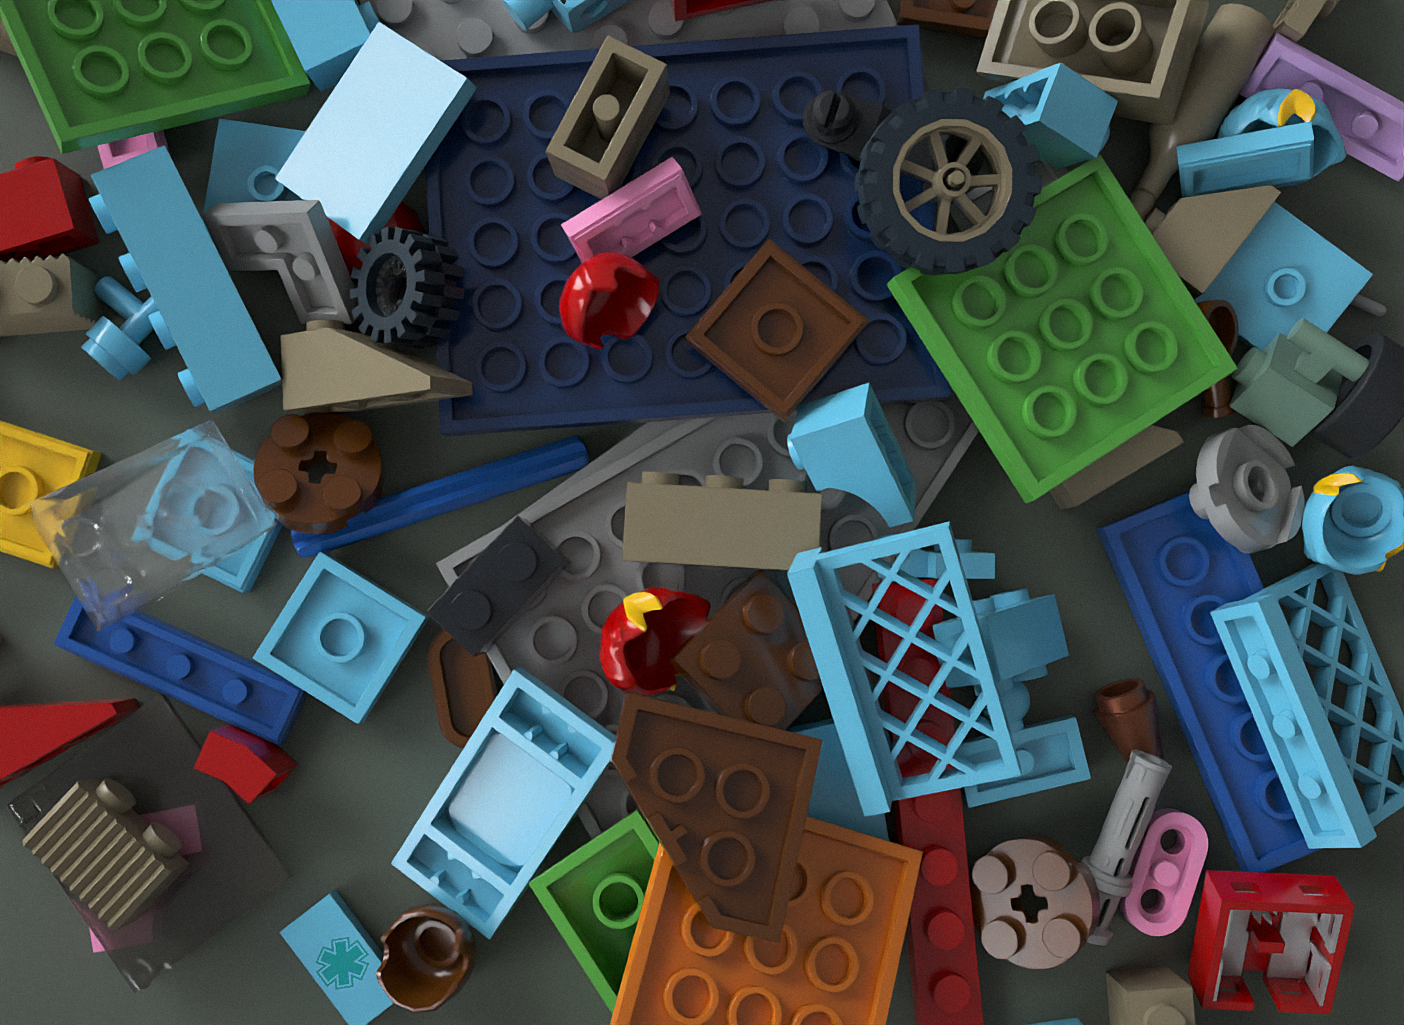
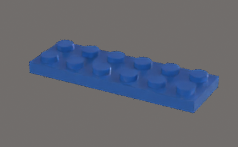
[1096,490,1322,873]

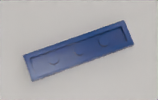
[53,588,308,745]

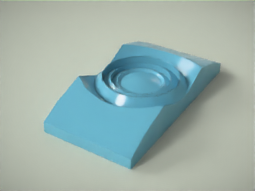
[391,666,615,940]

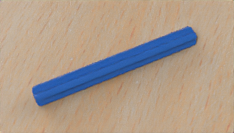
[291,435,590,558]

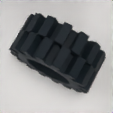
[350,227,465,349]

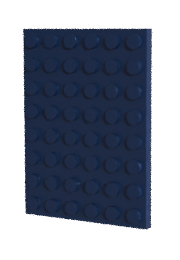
[425,25,950,437]

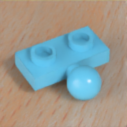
[957,681,1091,808]

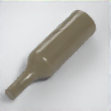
[1129,3,1274,222]

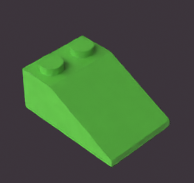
[528,809,659,1014]

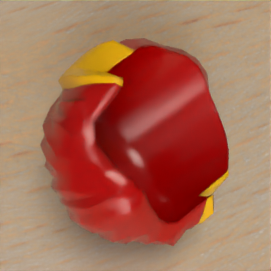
[599,586,711,697]

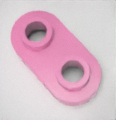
[1119,808,1208,936]

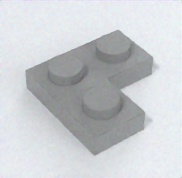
[202,200,359,324]

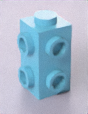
[932,588,1069,696]

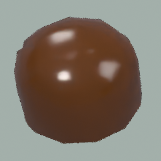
[376,903,476,1013]

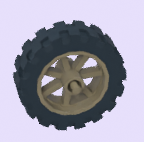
[854,88,1042,275]

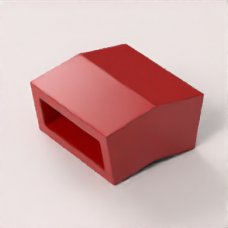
[194,724,299,804]

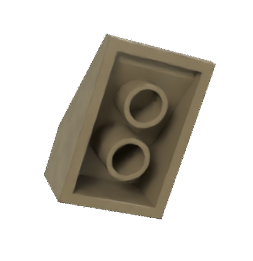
[976,0,1210,126]

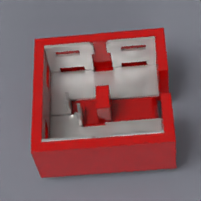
[1187,870,1355,1014]

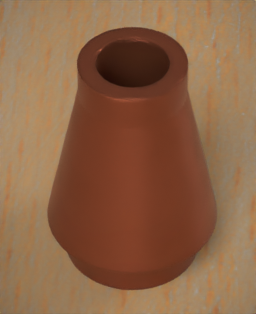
[1094,678,1166,765]

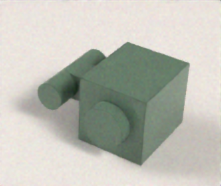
[1229,318,1370,447]

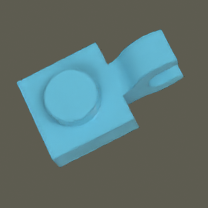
[877,533,995,582]

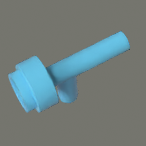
[81,276,159,381]

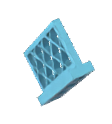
[787,521,1021,817]
[1210,562,1404,849]

